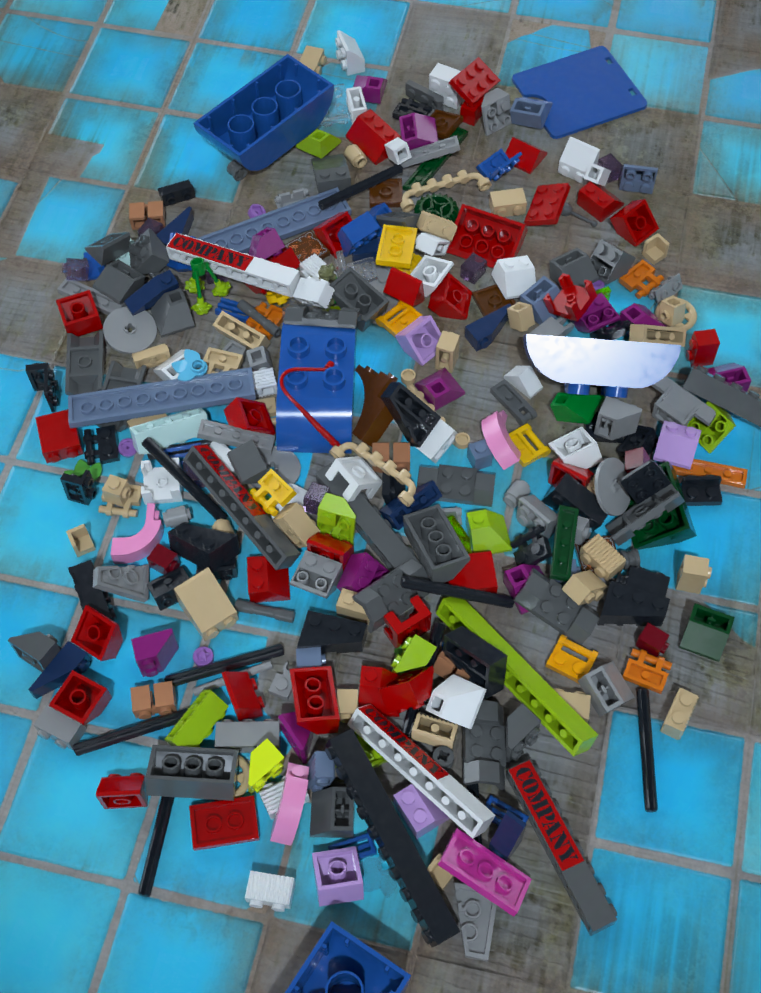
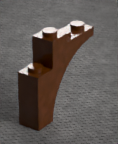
[352,365,398,447]

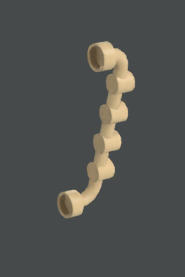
[400,170,492,212]
[401,369,470,449]
[329,442,416,507]

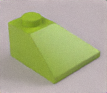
[466,509,512,554]

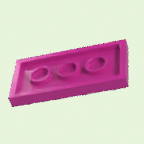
[437,828,532,917]

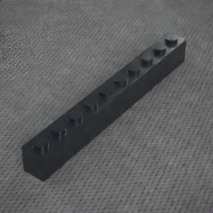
[325,729,461,947]

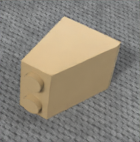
[174,567,239,641]

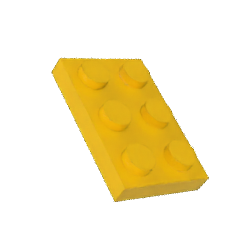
[376,224,418,269]

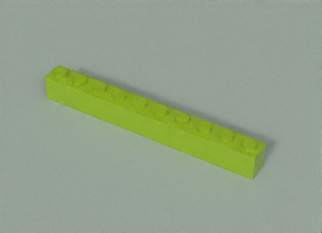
[435,597,598,757]

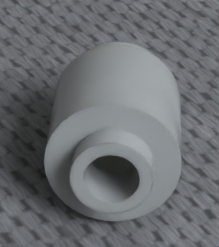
[503,480,531,508]
[162,505,192,528]

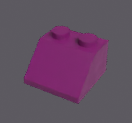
[131,628,179,677]

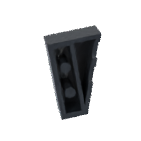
[381,382,441,448]
[541,473,608,531]
[168,523,240,572]
[68,560,117,621]
[598,581,670,626]
[297,610,368,654]
[443,626,508,699]

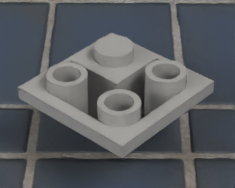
[481,88,512,136]

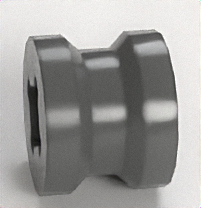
[227,160,248,181]
[619,548,640,570]
[433,746,454,771]

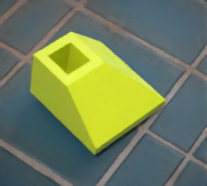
[248,738,285,794]

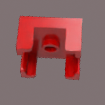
[543,273,597,322]
[384,595,432,648]

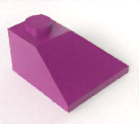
[278,712,313,765]

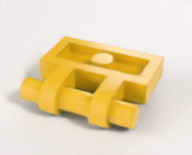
[250,469,297,517]

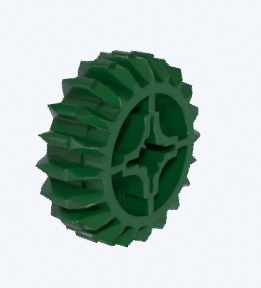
[414,192,459,223]

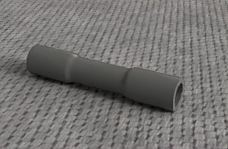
[237,299,282,337]
[234,599,295,623]

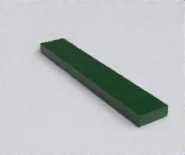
[403,127,468,191]

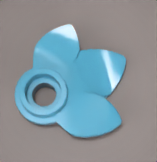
[171,349,208,381]

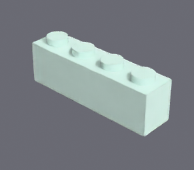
[129,408,208,455]

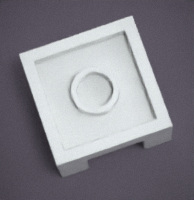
[325,456,382,502]
[141,457,183,505]

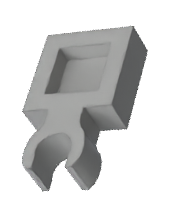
[268,662,297,701]

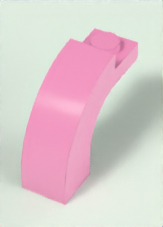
[481,410,521,470]
[111,503,164,564]
[270,762,309,846]

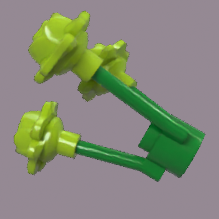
[185,257,231,315]

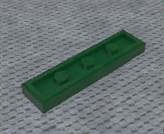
[549,505,579,582]

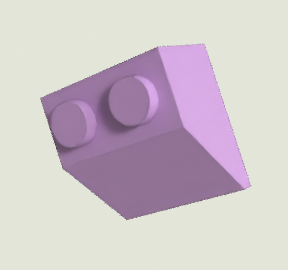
[395,315,441,366]
[653,420,701,470]
[393,784,450,839]
[312,846,364,907]

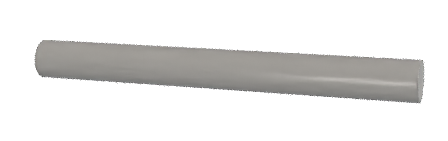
[192,661,273,696]

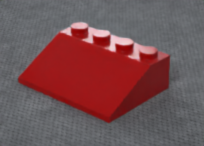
[446,204,528,269]

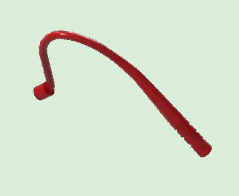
[280,361,341,447]

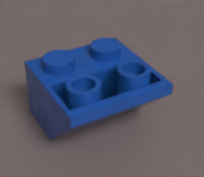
[337,211,380,257]

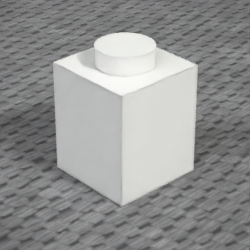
[384,137,412,165]
[584,162,611,186]

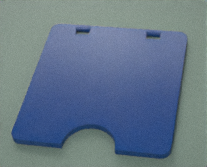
[512,46,647,139]

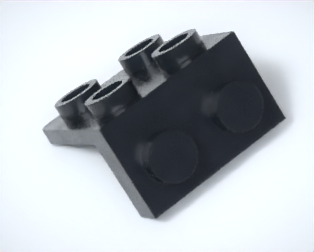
[25,363,59,412]
[620,460,671,504]

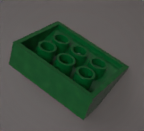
[625,461,697,550]

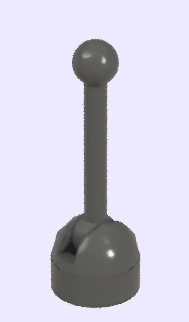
[561,202,598,227]

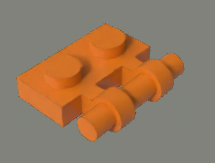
[618,259,664,299]
[246,302,286,340]
[622,648,672,694]

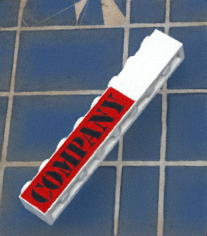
[166,233,300,298]
[347,704,496,839]

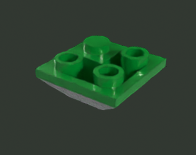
[550,392,605,424]

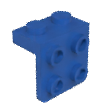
[476,148,522,182]

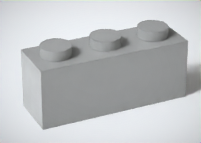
[215,719,281,753]

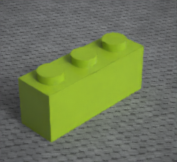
[164,690,229,747]

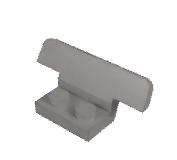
[651,376,716,426]

